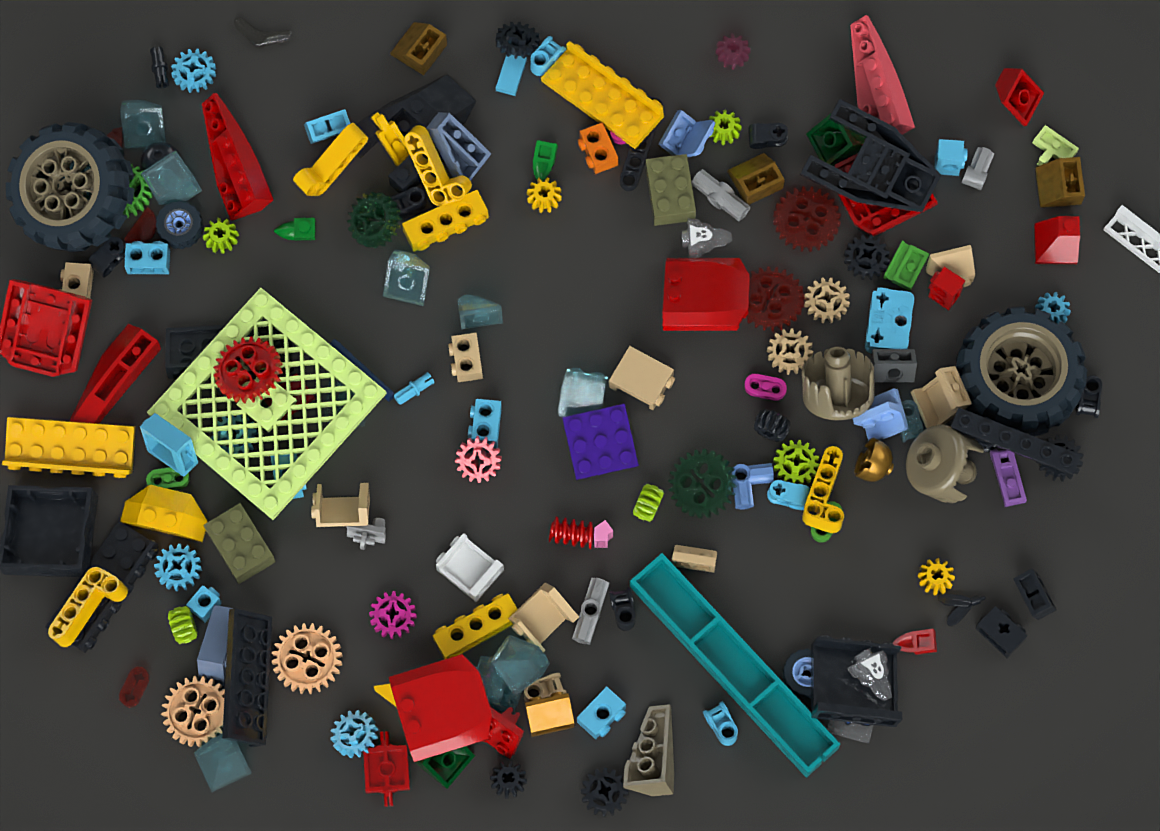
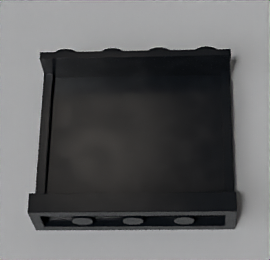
[811,635,903,727]

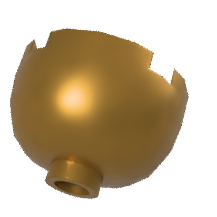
[854,437,894,482]

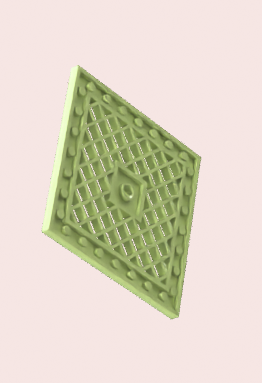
[147,288,387,520]

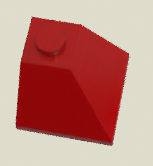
[995,68,1044,126]
[1034,216,1080,264]

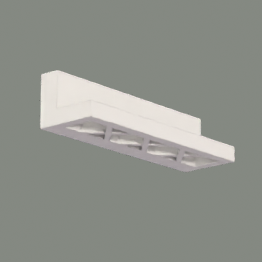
[1104,205,1160,273]

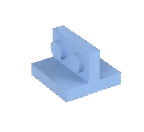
[853,388,909,441]

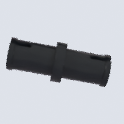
[150,46,169,89]

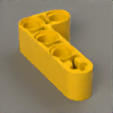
[293,123,368,196]
[404,125,472,206]
[802,446,844,533]
[48,567,128,647]

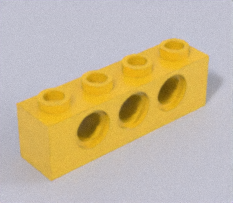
[402,190,489,252]
[432,594,518,659]

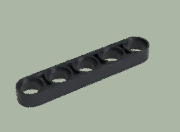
[620,97,663,191]

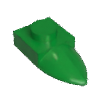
[533,140,558,181]
[274,218,316,240]

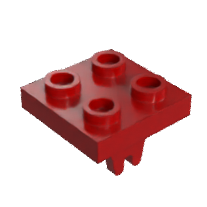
[483,707,524,759]

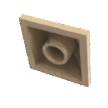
[926,245,975,287]

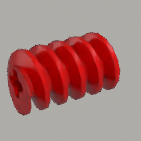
[549,516,594,549]

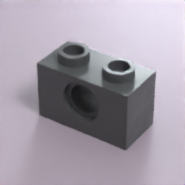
[871,349,917,383]

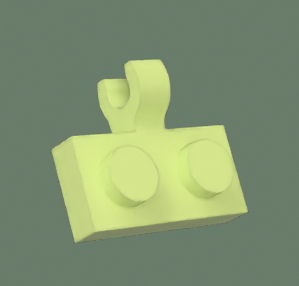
[1032,125,1079,166]

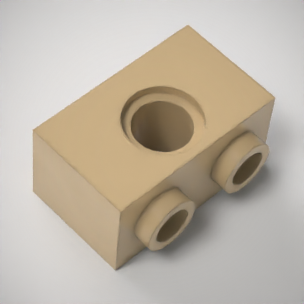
[59,262,94,299]

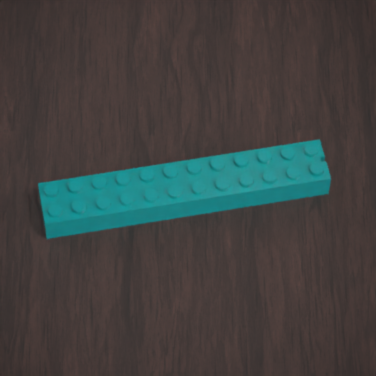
[630,553,840,778]

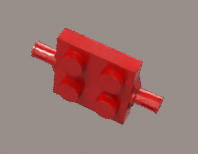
[363,731,410,807]

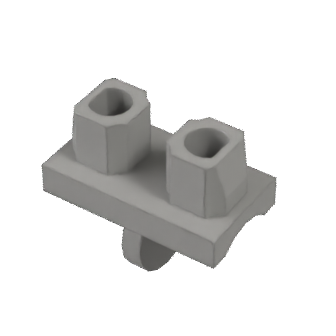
[346,518,386,550]

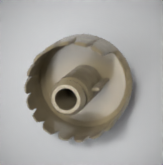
[802,347,874,420]
[906,425,984,503]

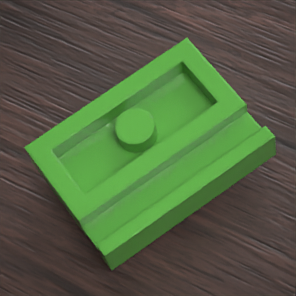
[883,241,929,291]

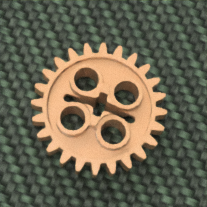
[272,623,343,694]
[161,676,225,747]

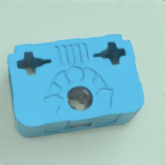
[865,288,914,353]

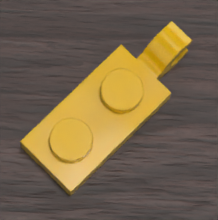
[371,112,410,166]

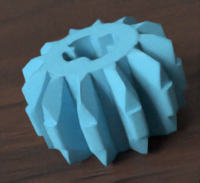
[1034,292,1071,324]

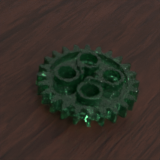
[668,449,737,519]

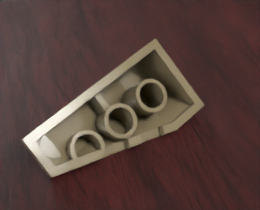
[623,704,674,796]

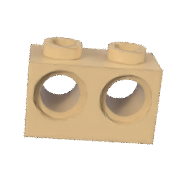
[448,333,483,382]

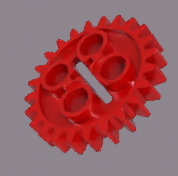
[213,336,283,404]

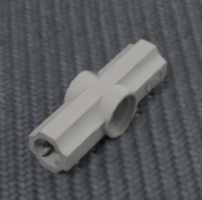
[691,169,750,221]
[572,578,610,645]

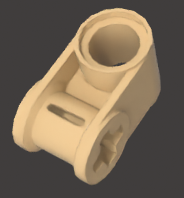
[524,673,567,702]

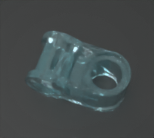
[900,400,923,443]

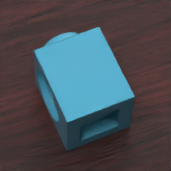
[186,585,222,623]

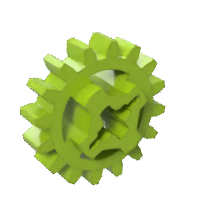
[773,440,820,484]

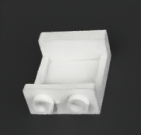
[436,533,504,602]

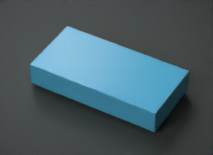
[496,54,527,96]

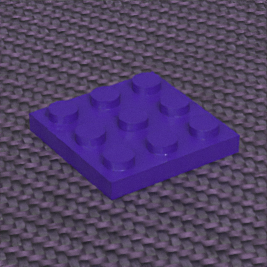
[562,404,639,480]

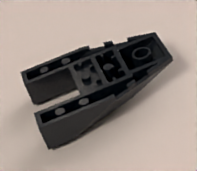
[356,75,476,194]
[800,99,941,212]

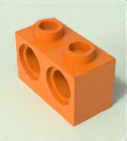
[577,122,618,174]

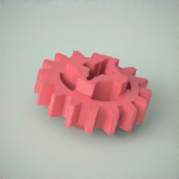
[455,436,502,483]

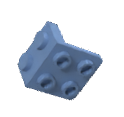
[658,110,716,157]

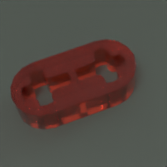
[119,667,150,708]

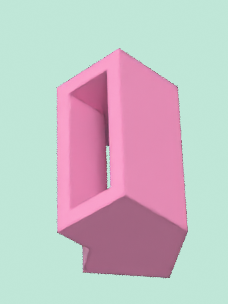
[594,520,613,548]

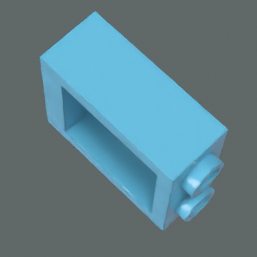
[140,413,198,477]

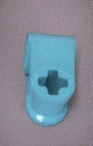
[530,36,566,76]
[767,480,810,510]
[703,701,738,746]

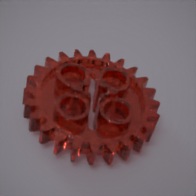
[773,186,841,252]
[746,266,805,331]

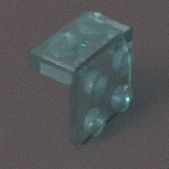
[558,368,608,417]

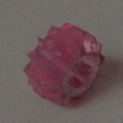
[716,33,751,70]

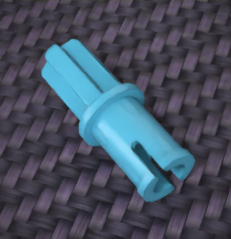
[394,372,435,405]

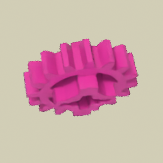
[369,591,417,639]

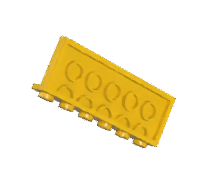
[541,41,664,149]
[2,417,135,478]

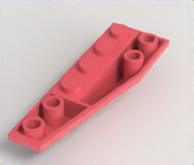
[850,15,915,135]

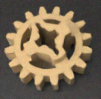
[804,278,850,323]
[767,328,813,375]

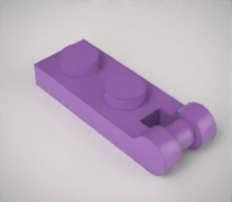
[990,449,1027,507]

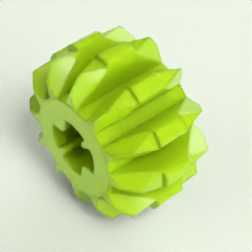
[709,109,742,145]
[203,218,239,254]
[633,484,664,522]
[168,606,198,644]

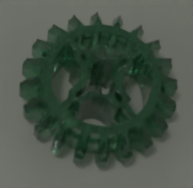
[347,192,402,248]

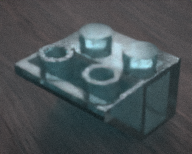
[477,656,528,714]

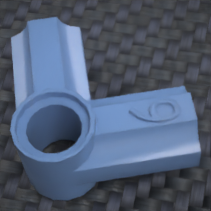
[731,463,774,510]

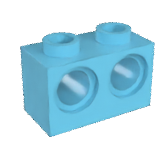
[304,109,350,144]
[124,241,170,274]
[468,399,502,448]

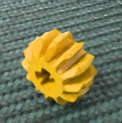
[527,177,562,213]
[918,558,955,595]

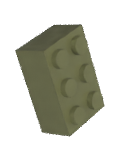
[645,154,696,226]
[203,503,276,584]

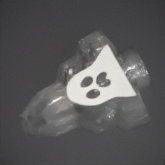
[682,219,732,258]
[848,649,892,701]

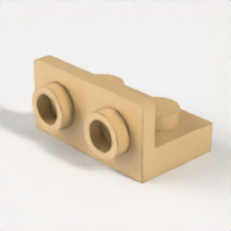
[672,545,717,573]

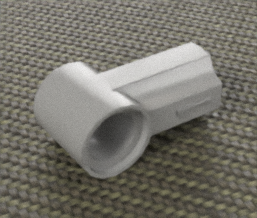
[962,147,994,190]

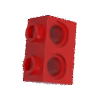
[928,266,966,310]

